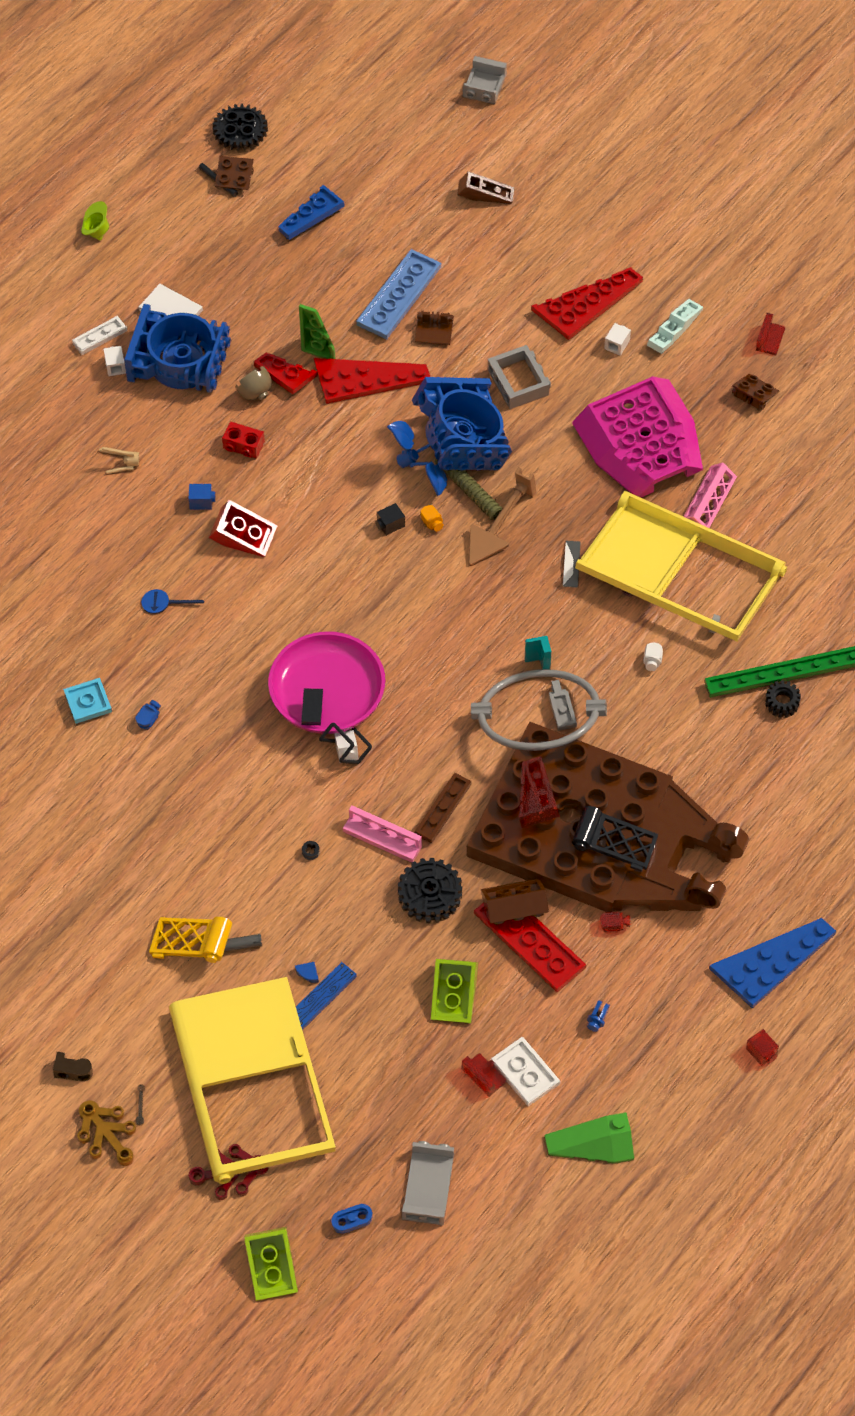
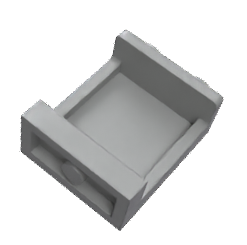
[463,56,507,104]

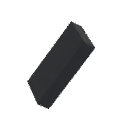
[301,688,323,726]

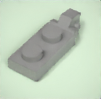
[549,680,577,731]

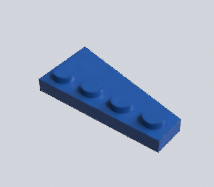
[278,185,345,240]

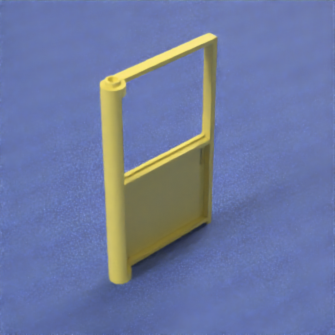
[575,491,787,642]
[169,977,336,1184]

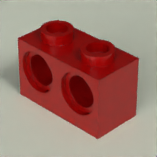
[222,421,265,459]

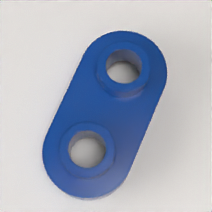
[331,1204,372,1234]

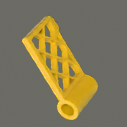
[149,916,232,963]

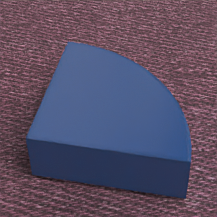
[295,962,319,983]

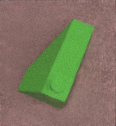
[299,304,335,359]
[544,1112,634,1164]

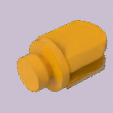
[420,505,444,532]

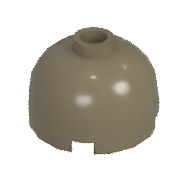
[235,366,272,401]

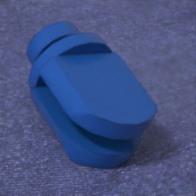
[135,700,161,729]
[587,1000,610,1032]

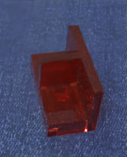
[461,1053,506,1097]

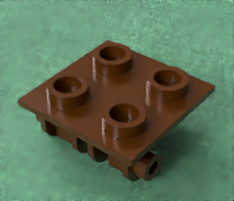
[215,156,254,190]
[415,310,454,345]
[732,374,779,410]

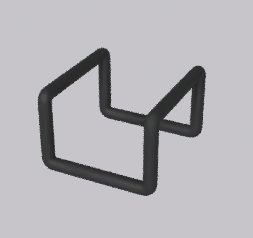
[319,723,372,764]

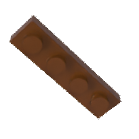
[415,773,471,844]

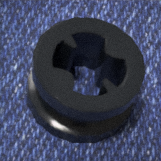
[302,841,320,860]

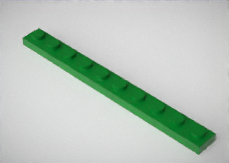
[704,646,855,698]

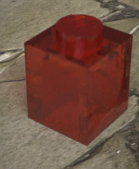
[746,1029,779,1066]

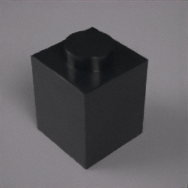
[375,503,405,535]

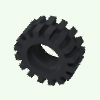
[765,680,801,718]

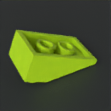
[431,959,478,1023]
[244,1227,298,1300]

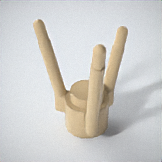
[99,447,139,474]

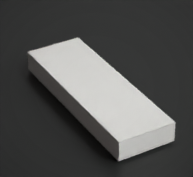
[72,316,127,355]

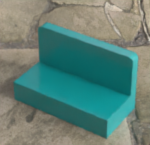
[524,636,552,669]

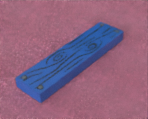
[296,962,357,1030]

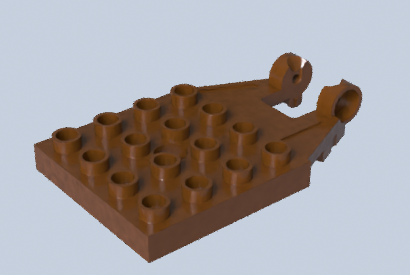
[467,722,749,914]

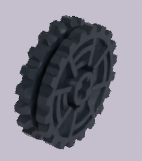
[398,858,462,923]

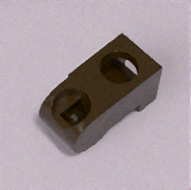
[53,1052,93,1081]

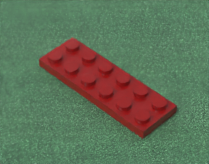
[474,902,586,992]

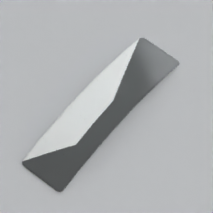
[563,541,581,587]

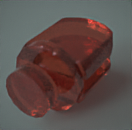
[600,912,631,932]

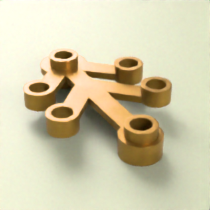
[77,1100,136,1166]

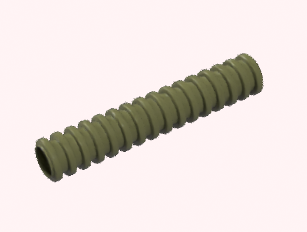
[435,459,503,520]

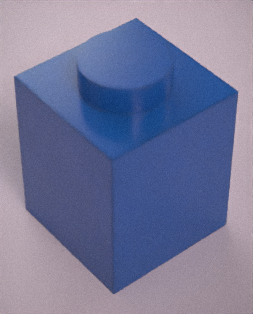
[189,484,216,510]

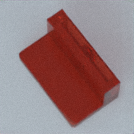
[756,313,786,355]

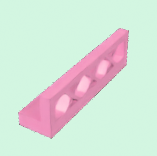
[683,462,737,528]
[343,805,422,863]

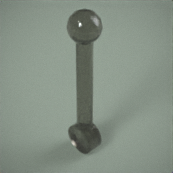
[136,1084,145,1125]

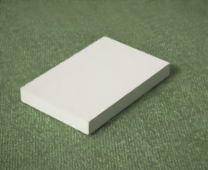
[139,284,203,316]
[490,1036,560,1107]

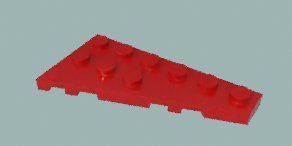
[531,267,643,340]

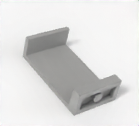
[402,1141,454,1225]

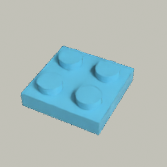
[63,678,112,724]

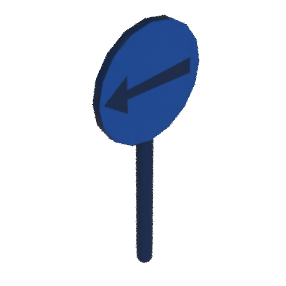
[141,589,204,614]

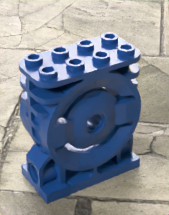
[124,304,231,393]
[412,377,512,471]

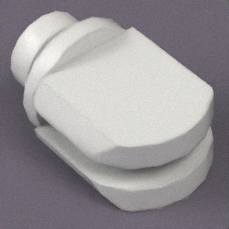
[643,643,663,671]

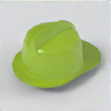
[81,201,109,240]

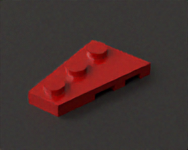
[253,352,318,394]

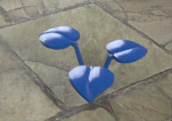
[387,421,447,496]

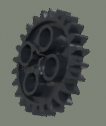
[212,103,268,151]

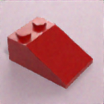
[209,500,277,557]

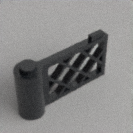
[572,806,659,872]

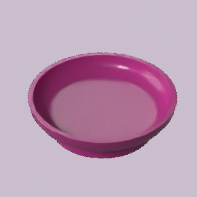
[268,631,385,734]

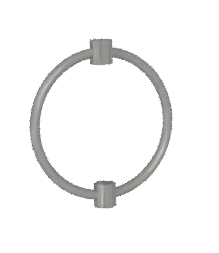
[471,669,607,751]

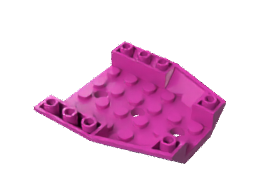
[572,376,703,498]

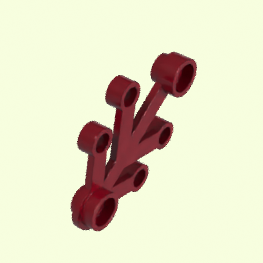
[189,1144,269,1200]

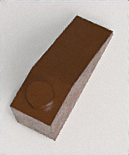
[457,172,514,204]

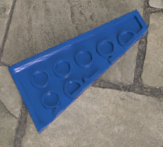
[709,918,836,1008]

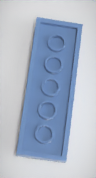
[356,249,441,340]

